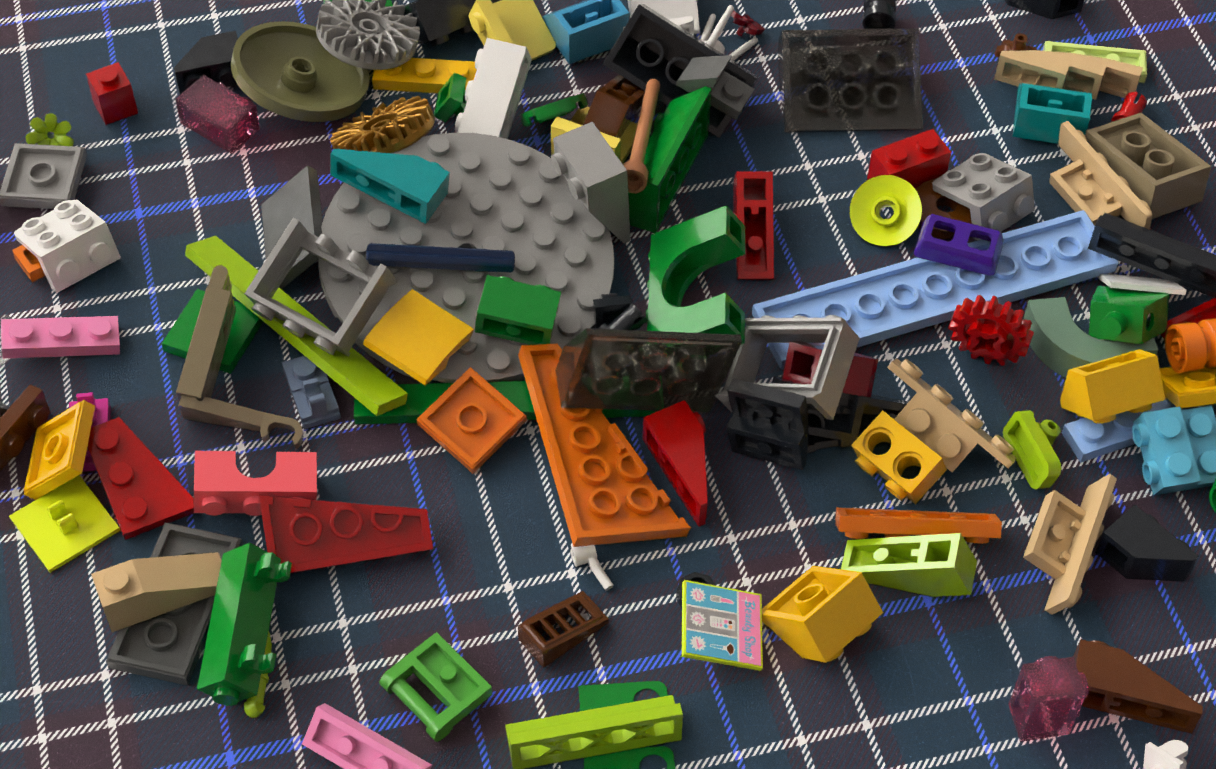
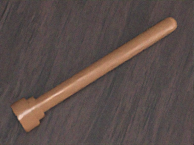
[623,79,660,193]

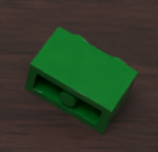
[475,275,561,345]

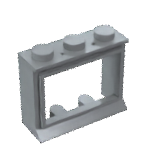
[244,217,398,357]
[715,315,859,419]

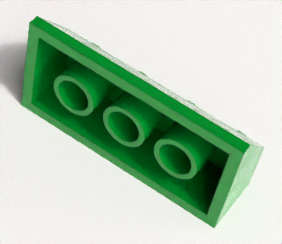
[628,86,712,233]

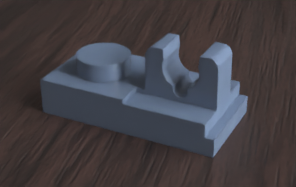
[281,356,341,429]

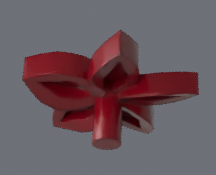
[731,10,765,36]

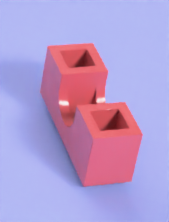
[194,451,317,516]

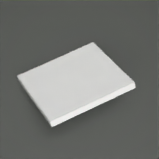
[1098,274,1187,295]

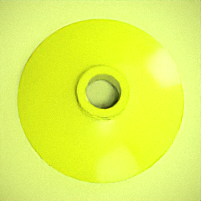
[850,175,922,247]

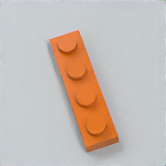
[835,507,1002,544]

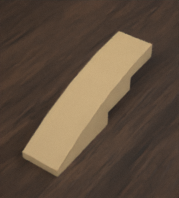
[994,50,1143,100]

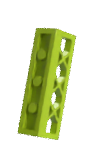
[505,695,683,769]

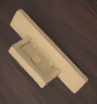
[1049,121,1152,230]
[887,359,1017,473]
[1023,474,1117,615]

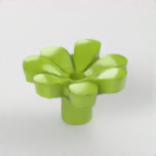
[26,113,74,146]

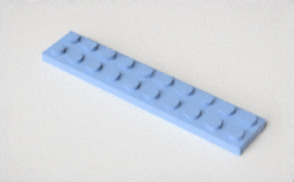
[752,210,1119,370]

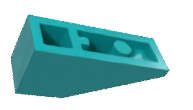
[330,149,450,224]

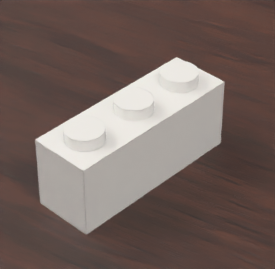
[455,38,532,139]

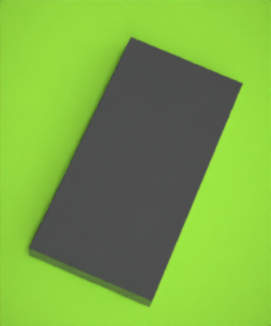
[106,522,243,686]

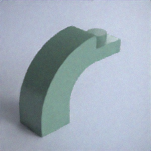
[1023,297,1158,378]

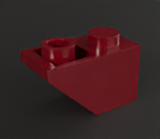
[782,341,879,397]

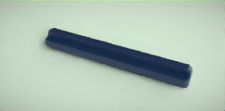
[366,243,515,273]

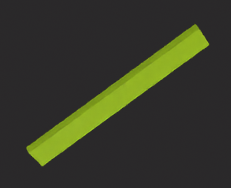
[185,236,408,416]

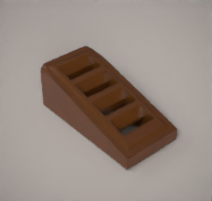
[518,591,609,668]

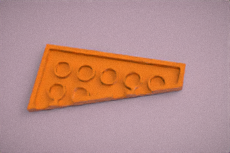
[518,343,691,547]

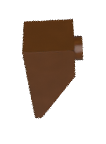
[583,75,645,138]
[1065,639,1203,734]

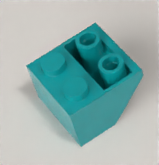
[1012,83,1092,144]

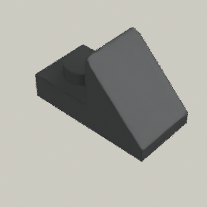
[676,55,755,120]

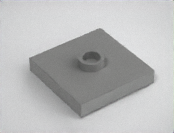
[0,143,87,209]

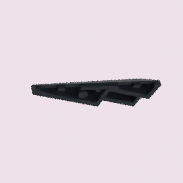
[772,376,963,453]

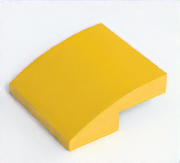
[363,289,474,385]

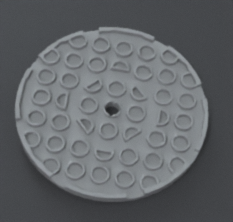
[318,133,614,383]

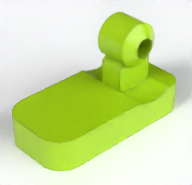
[1003,410,1061,489]

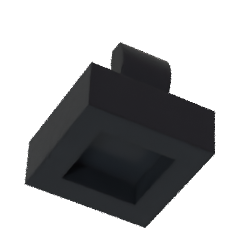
[593,293,634,335]

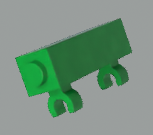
[197,543,292,706]

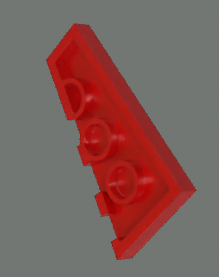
[259,495,433,573]

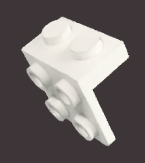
[14,200,121,293]

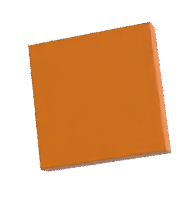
[416,367,527,474]

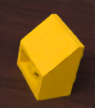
[1060,349,1166,423]

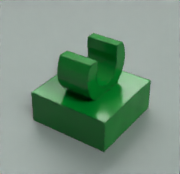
[434,72,467,122]

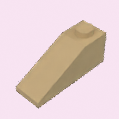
[91,552,221,632]

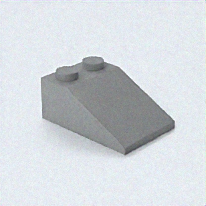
[551,122,630,243]

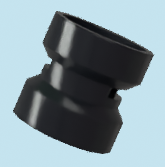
[862,0,897,36]

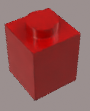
[86,62,138,125]

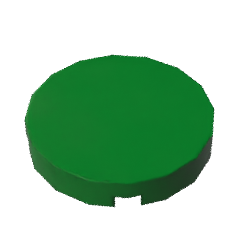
[519,93,589,127]

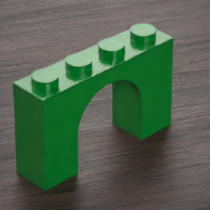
[645,205,745,371]

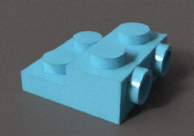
[1132,405,1216,496]

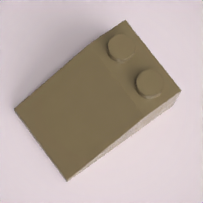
[1085,113,1211,219]

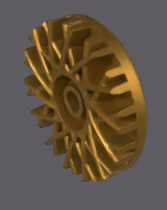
[330,95,435,153]

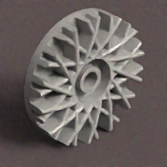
[316,0,420,70]

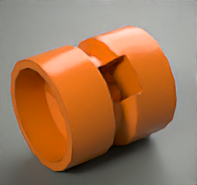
[1165,318,1216,374]

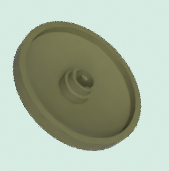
[231,21,370,122]

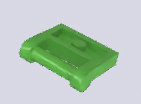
[379,632,492,742]

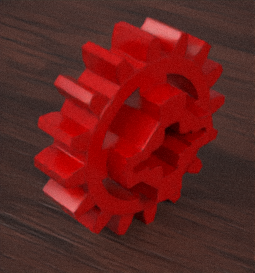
[948,295,1034,366]

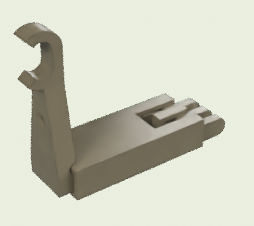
[176,265,304,449]

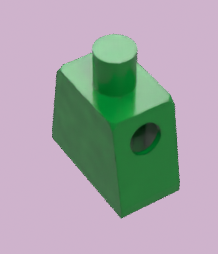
[1089,286,1169,344]

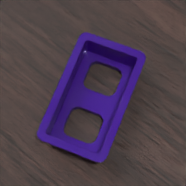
[914,214,1004,276]

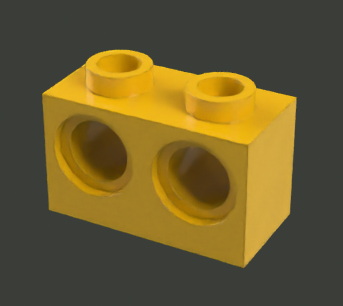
[851,410,947,505]

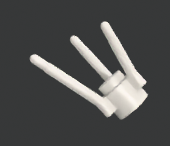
[700,5,758,61]

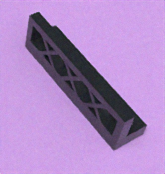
[1088,213,1216,298]

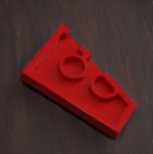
[87,417,194,540]

